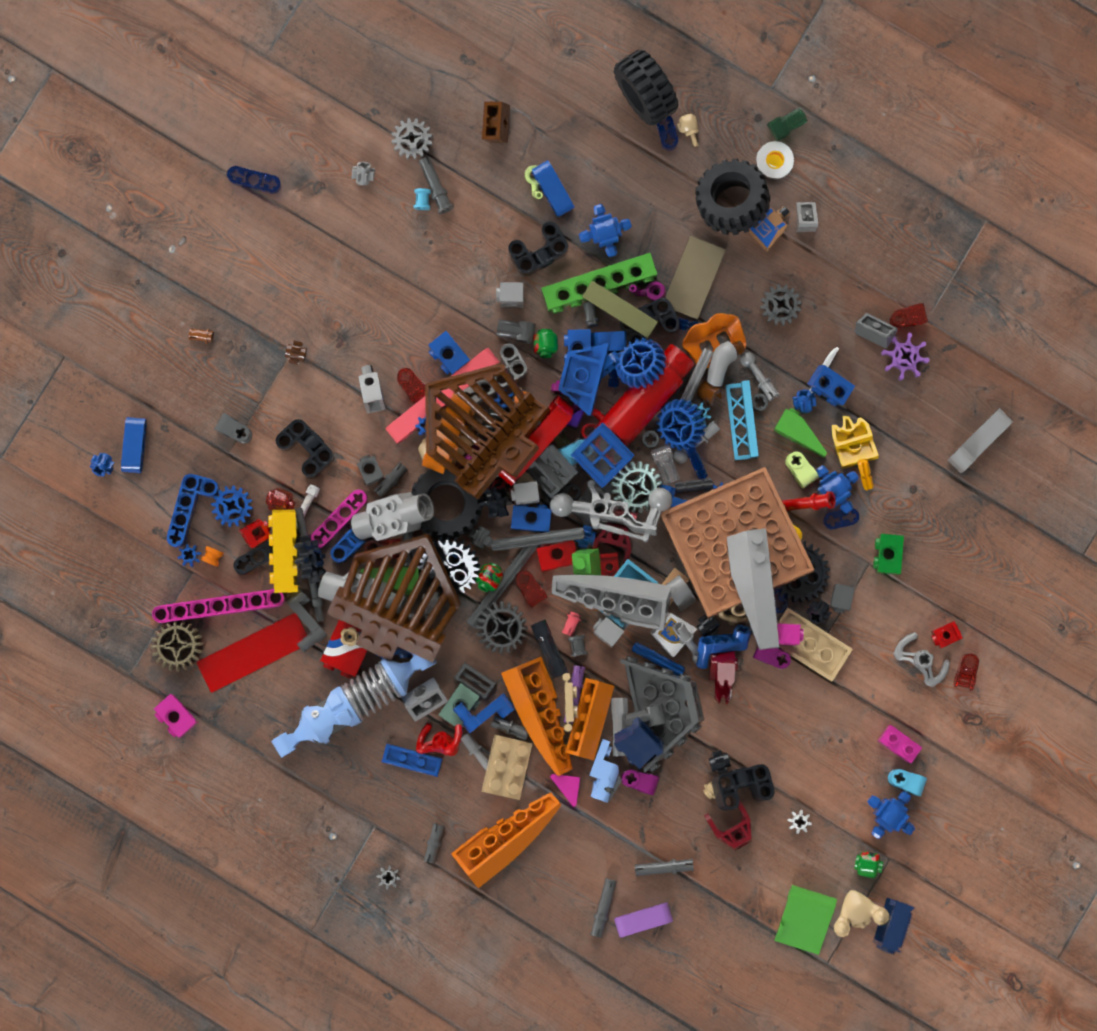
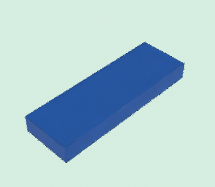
[382,744,443,777]

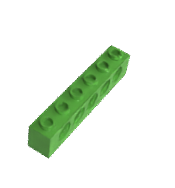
[541,253,657,314]

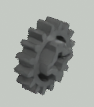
[760,284,802,326]

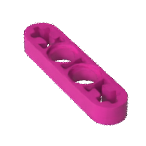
[311,490,368,549]

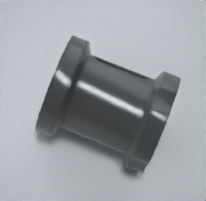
[568,635,588,657]

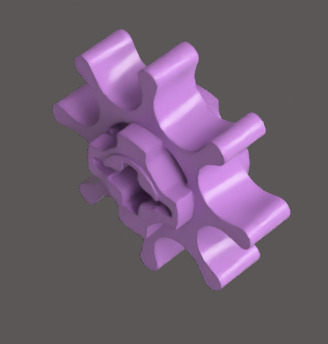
[881,333,929,381]

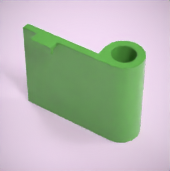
[774,885,837,955]

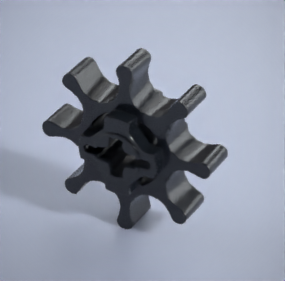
[479,475,515,518]
[294,534,326,584]

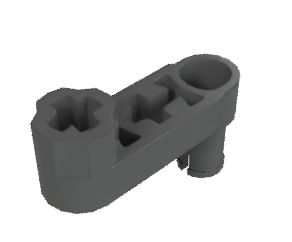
[285,588,328,653]

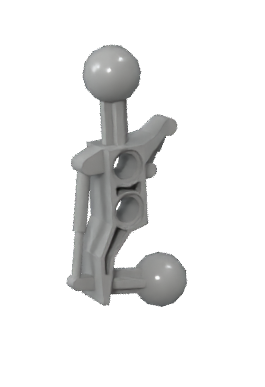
[550,480,673,543]

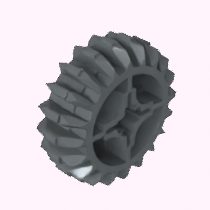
[475,601,528,654]

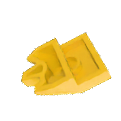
[832,416,879,469]

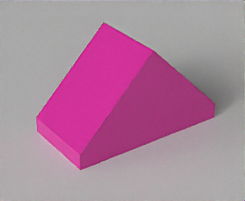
[550,774,580,807]

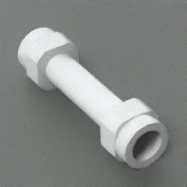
[296,484,320,530]

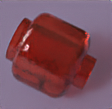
[265,488,296,511]

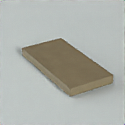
[662,236,726,320]

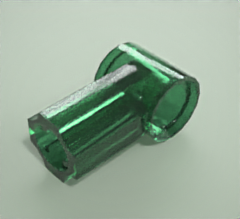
[767,107,808,141]

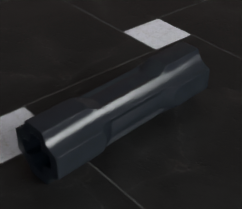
[531,619,568,679]

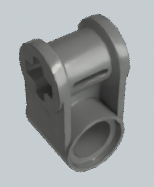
[214,413,253,444]

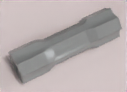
[611,698,628,756]

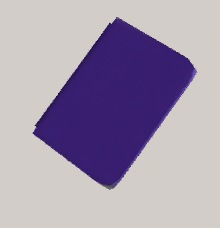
[566,409,584,430]

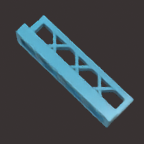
[725,380,759,461]

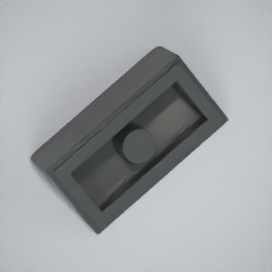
[855,313,898,348]

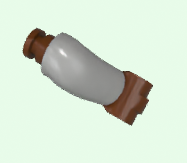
[697,340,745,406]

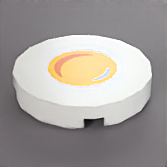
[756,141,794,180]

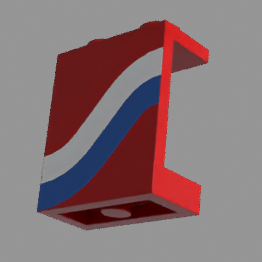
[320,619,368,679]

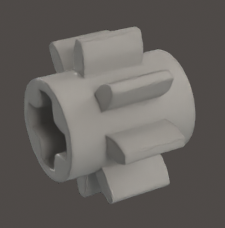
[352,162,375,185]
[376,865,401,890]

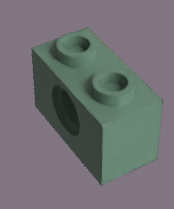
[438,683,481,727]

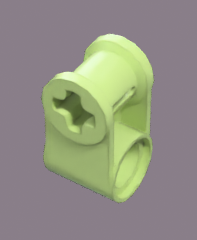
[785,452,819,489]

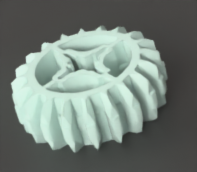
[611,461,662,513]

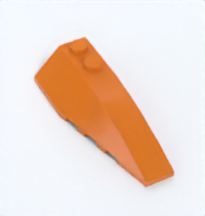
[501,657,572,776]
[451,792,561,888]

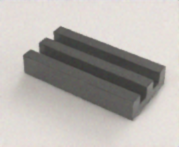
[454,662,496,700]

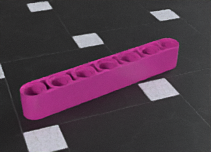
[152,589,286,624]

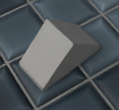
[796,202,818,232]

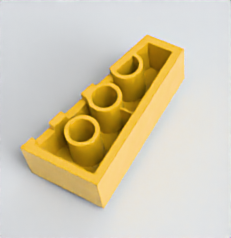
[268,510,298,593]

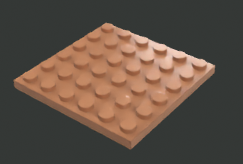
[661,467,814,618]

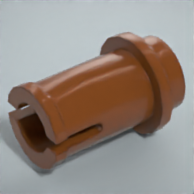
[188,328,214,344]

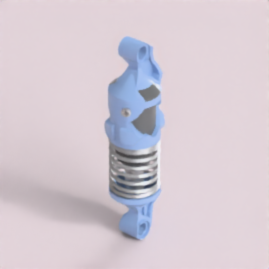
[271,654,437,758]

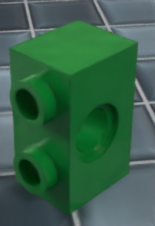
[873,534,904,575]

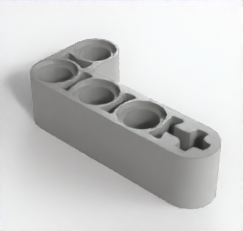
[463,344,527,404]
[948,408,1013,473]

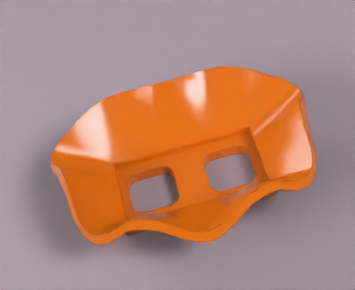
[682,313,747,369]

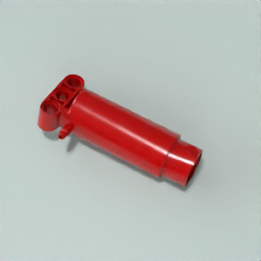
[580,344,695,465]

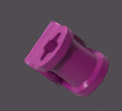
[753,646,791,669]
[621,770,660,796]

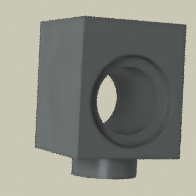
[357,455,384,486]
[830,584,855,614]

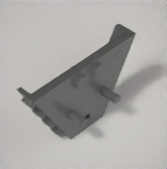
[620,656,704,773]

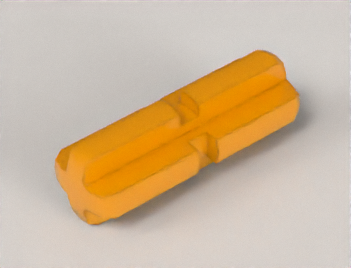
[857,459,874,490]

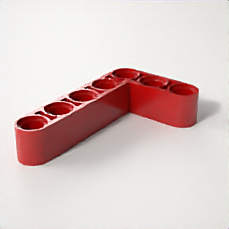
[498,395,573,486]

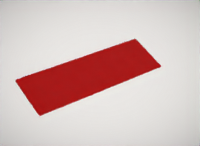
[196,613,307,693]

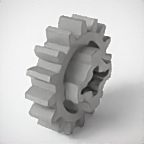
[391,118,433,160]

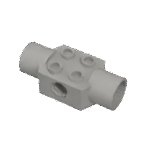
[351,492,434,541]
[318,571,407,614]

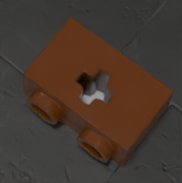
[482,101,510,143]

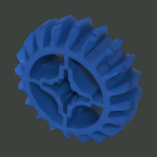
[615,338,667,389]
[656,399,707,450]

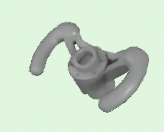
[894,632,950,687]

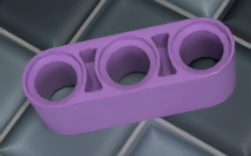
[614,902,673,937]

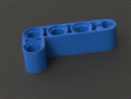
[167,474,220,548]

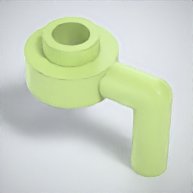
[524,165,543,199]

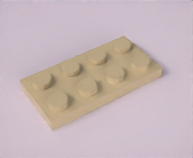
[777,608,853,682]

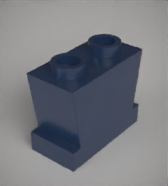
[614,717,664,769]

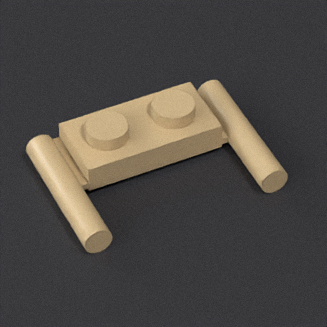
[562,673,577,732]

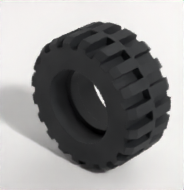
[613,50,679,125]
[695,159,771,235]
[411,468,483,540]

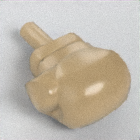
[677,114,699,147]

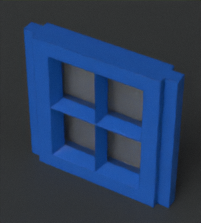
[570,422,635,488]

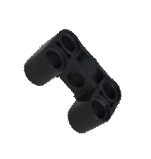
[508,221,568,276]
[620,298,681,344]
[275,419,334,479]
[712,764,775,811]

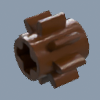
[285,340,307,365]

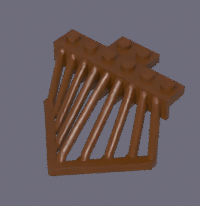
[425,363,551,499]
[327,534,461,663]

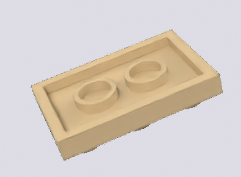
[482,735,532,800]

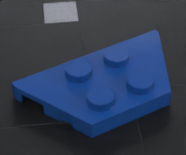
[558,343,610,416]

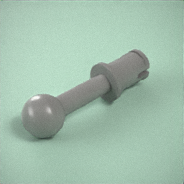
[740,352,779,401]
[673,421,720,464]
[672,622,699,664]
[461,733,488,770]

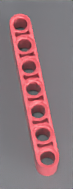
[386,347,500,444]

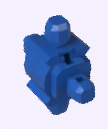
[579,204,632,257]
[816,465,859,514]
[867,791,915,839]

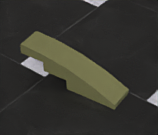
[582,281,658,338]

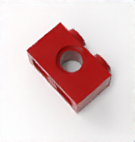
[536,540,576,572]

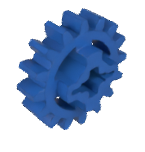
[211,485,253,528]

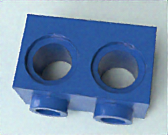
[807,365,855,406]

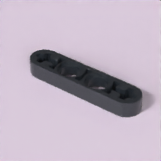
[233,530,301,575]

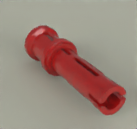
[781,491,836,511]

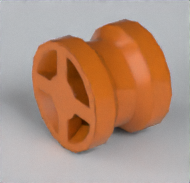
[201,546,224,567]

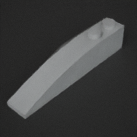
[727,529,779,650]
[552,575,672,631]

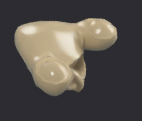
[834,890,889,937]

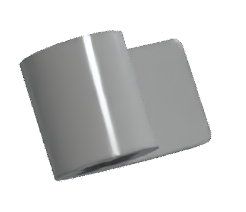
[666,575,696,612]

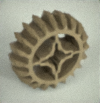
[151,620,204,672]

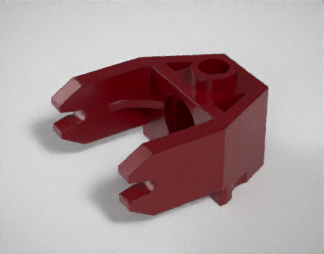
[592,522,632,565]
[709,651,738,704]
[704,801,752,851]

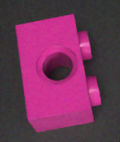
[777,624,804,646]
[154,693,199,738]
[877,725,922,764]

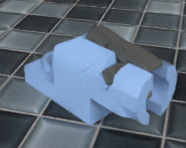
[589,739,622,803]

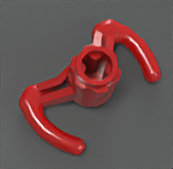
[416,723,462,756]

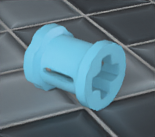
[414,188,431,210]

